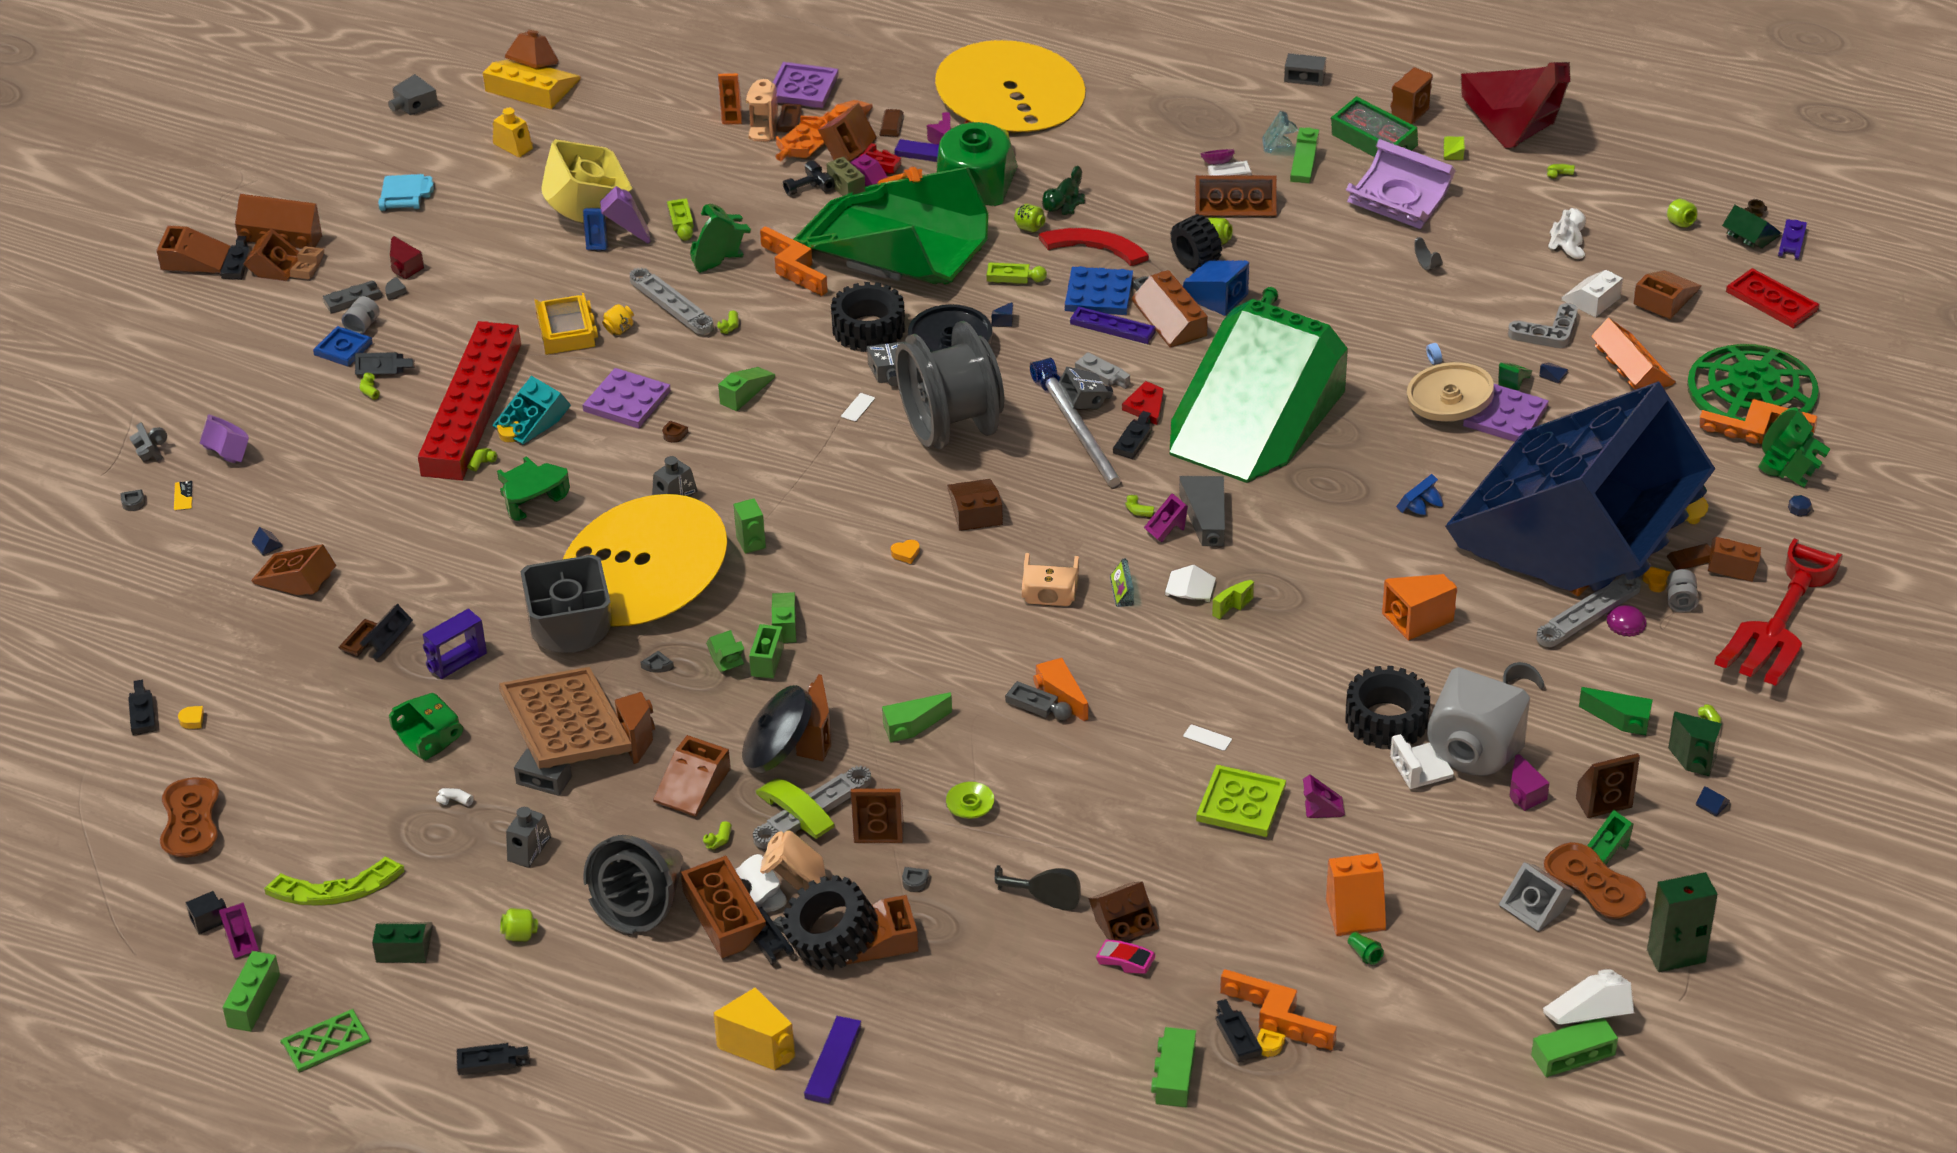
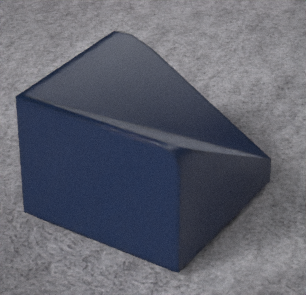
[991,302,1014,327]

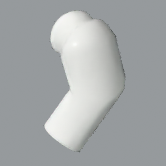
[436,788,474,806]

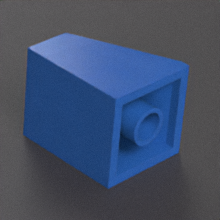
[1183,260,1249,316]

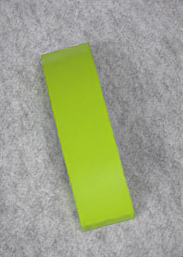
[755,779,835,839]

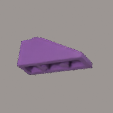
[600,186,650,244]

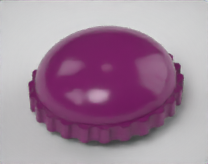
[1200,149,1235,165]
[1607,605,1646,637]

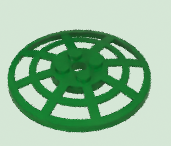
[1687,344,1819,428]

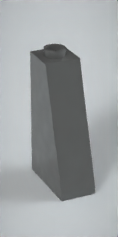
[1179,476,1225,546]

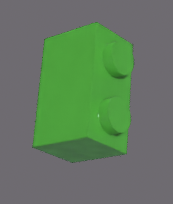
[733,498,766,554]
[749,624,784,679]

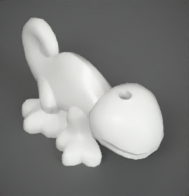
[1548,208,1586,259]

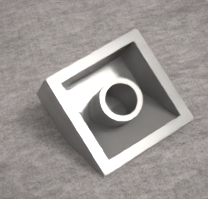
[1499,862,1575,931]

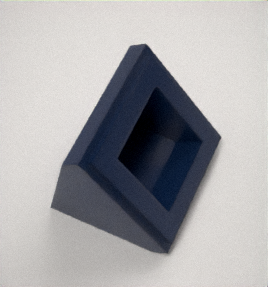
[252,527,282,555]
[1696,786,1730,816]

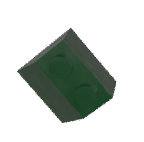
[1722,205,1782,249]
[1668,711,1722,777]
[372,922,433,963]

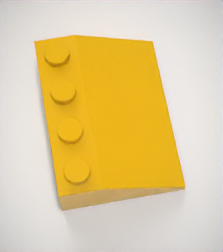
[483,59,581,109]

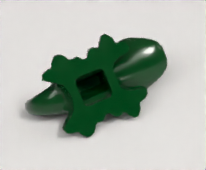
[1042,165,1085,215]

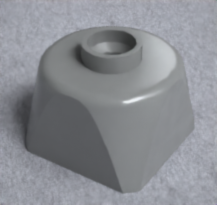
[1427,667,1530,776]

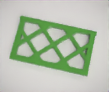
[280,1009,370,1073]

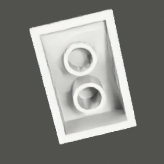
[1543,970,1634,1024]

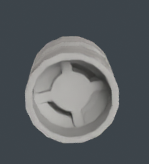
[341,296,380,334]
[1666,569,1699,613]

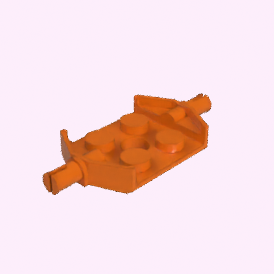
[776,111,829,162]

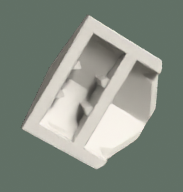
[1165,565,1216,602]

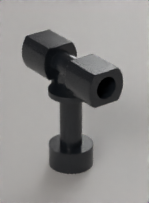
[783,160,835,196]

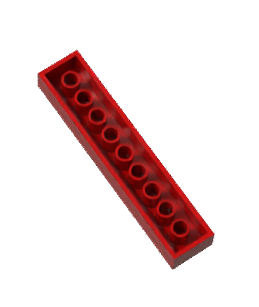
[417,321,521,481]

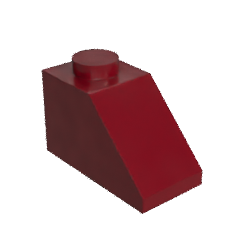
[390,236,424,279]

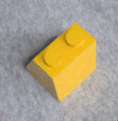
[713,987,795,1070]

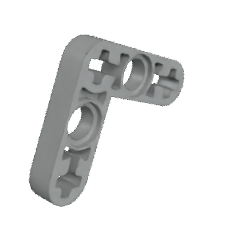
[1508,303,1578,348]

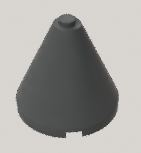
[583,835,684,934]

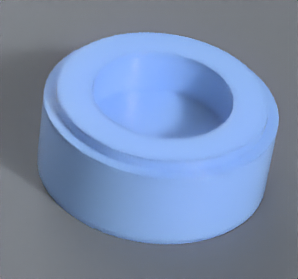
[1426,343,1442,365]

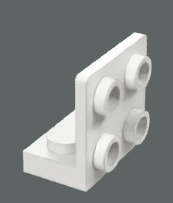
[1390,734,1454,789]

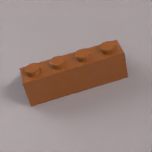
[1195,175,1277,216]
[235,194,322,249]
[1132,270,1208,348]
[681,856,766,959]

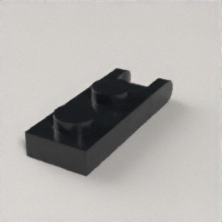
[359,604,413,660]
[753,906,794,964]

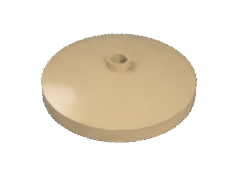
[1407,362,1494,421]

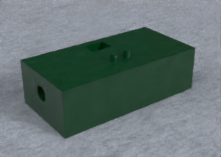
[1647,872,1718,972]

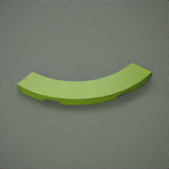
[264,856,405,906]

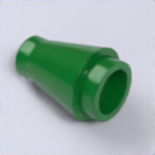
[1348,932,1384,965]

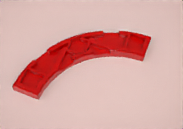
[1039,228,1149,266]

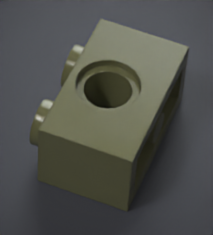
[827,157,865,196]

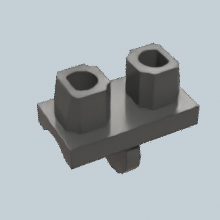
[129,422,167,462]

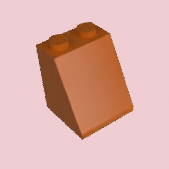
[1382,574,1457,641]
[1326,853,1386,936]

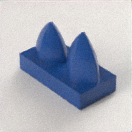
[583,208,608,250]
[1396,474,1443,515]

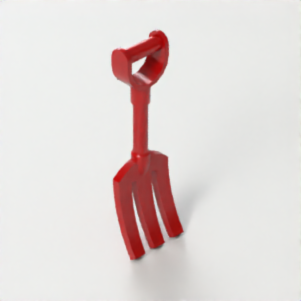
[1714,538,1843,686]

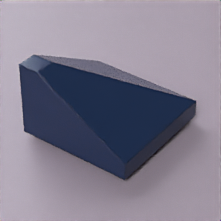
[1539,362,1568,383]

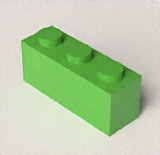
[222,951,280,1032]
[1531,1018,1618,1078]
[1151,1027,1196,1107]

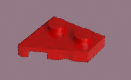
[859,143,901,174]
[1122,381,1164,425]

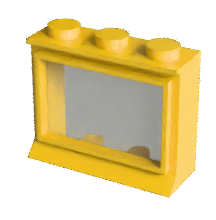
[534,293,598,355]

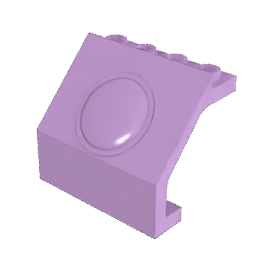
[1346,139,1456,229]

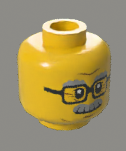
[602,304,634,335]

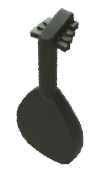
[995,865,1081,911]

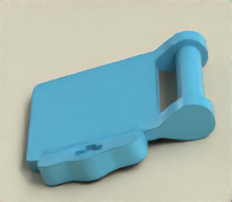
[379,174,434,211]

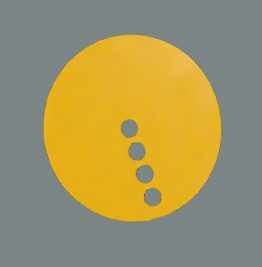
[935,40,1085,132]
[563,494,727,626]

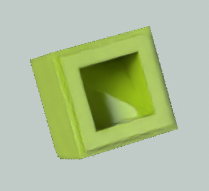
[1443,136,1465,160]

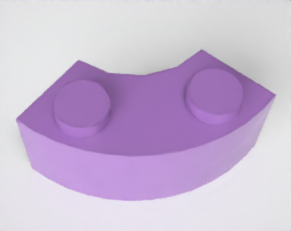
[200,414,249,463]

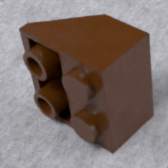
[1088,881,1158,942]

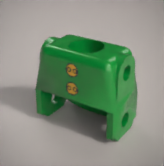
[389,693,463,761]

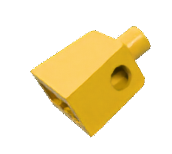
[493,108,533,158]

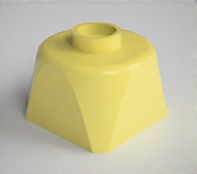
[541,139,632,223]

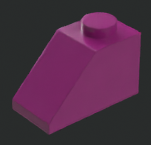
[850,154,887,187]
[1509,754,1550,811]

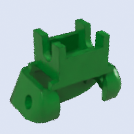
[690,203,751,273]
[1758,407,1830,488]
[497,456,570,521]

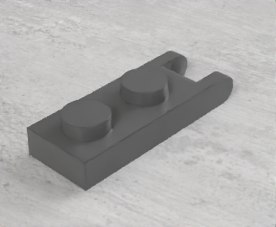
[323,281,383,314]

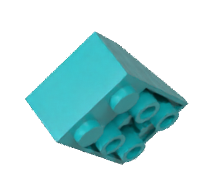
[492,375,571,445]

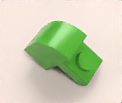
[706,630,745,672]

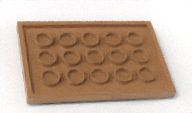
[499,667,632,769]

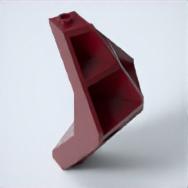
[1461,62,1571,148]

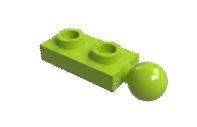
[667,198,694,241]
[987,262,1047,284]

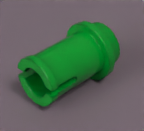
[1261,287,1278,305]

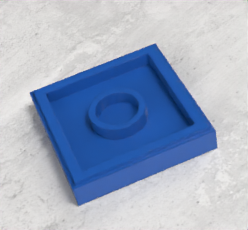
[313,326,373,367]

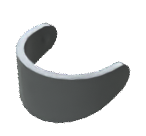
[1414,237,1443,270]
[1503,662,1544,689]

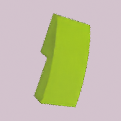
[1212,580,1254,619]

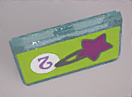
[1110,558,1134,607]

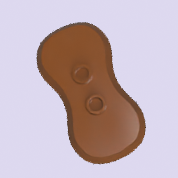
[160,777,219,858]
[1544,842,1646,919]

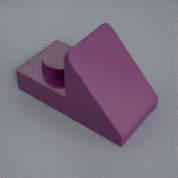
[927,112,951,145]
[1144,493,1188,542]
[1303,774,1345,818]
[219,902,259,958]

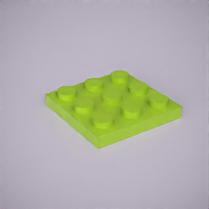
[1196,764,1286,837]

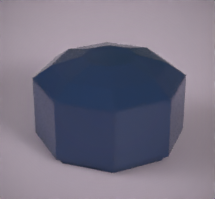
[1788,495,1812,516]

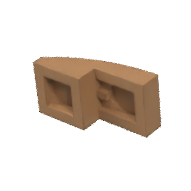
[290,246,324,280]

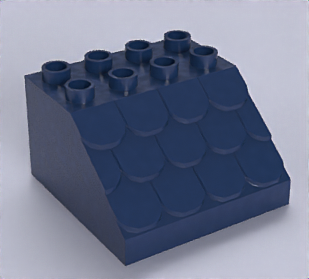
[1445,381,1715,591]

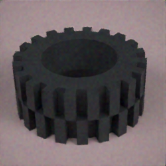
[831,282,905,352]
[1345,666,1431,749]
[782,875,878,970]

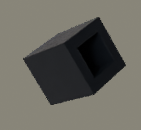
[185,891,227,935]

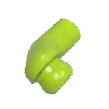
[1547,164,1575,179]
[717,310,739,334]
[359,373,380,400]
[467,448,497,472]
[1125,495,1154,517]
[1698,704,1722,723]
[703,821,732,850]

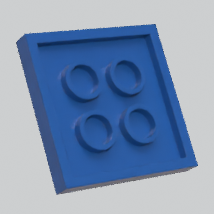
[1065,266,1133,315]

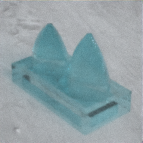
[1262,111,1298,153]

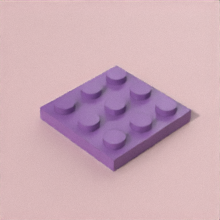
[773,62,839,108]
[583,368,671,429]
[1463,384,1549,442]

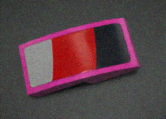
[1096,940,1156,974]

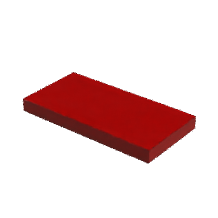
[1726,268,1820,329]

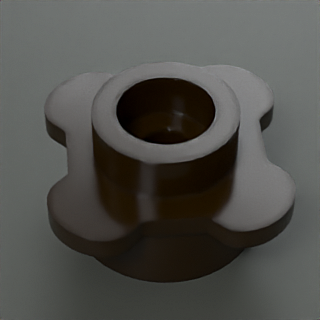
[1744,199,1767,218]

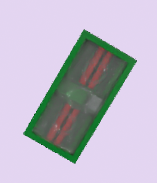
[1331,96,1418,157]

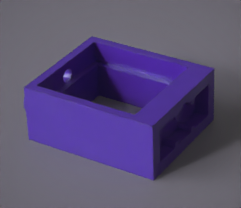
[423,608,487,679]

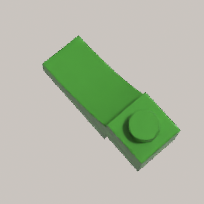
[1290,127,1319,184]

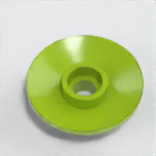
[946,782,994,819]

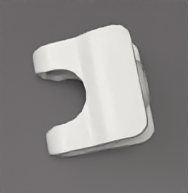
[735,854,787,913]

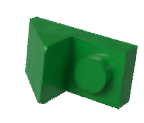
[1498,362,1533,391]
[1587,810,1634,865]

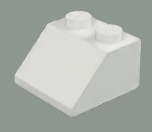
[1562,270,1623,317]

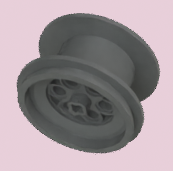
[895,321,1005,449]

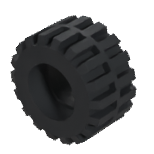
[1170,214,1222,271]

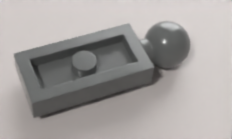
[1005,681,1072,721]

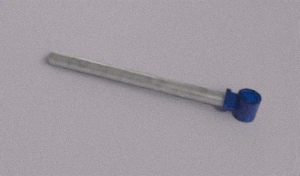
[1029,357,1121,488]

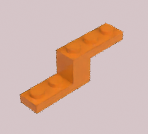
[760,226,828,296]
[1700,399,1817,444]
[1220,969,1337,1051]

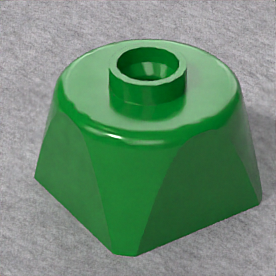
[936,122,1018,206]

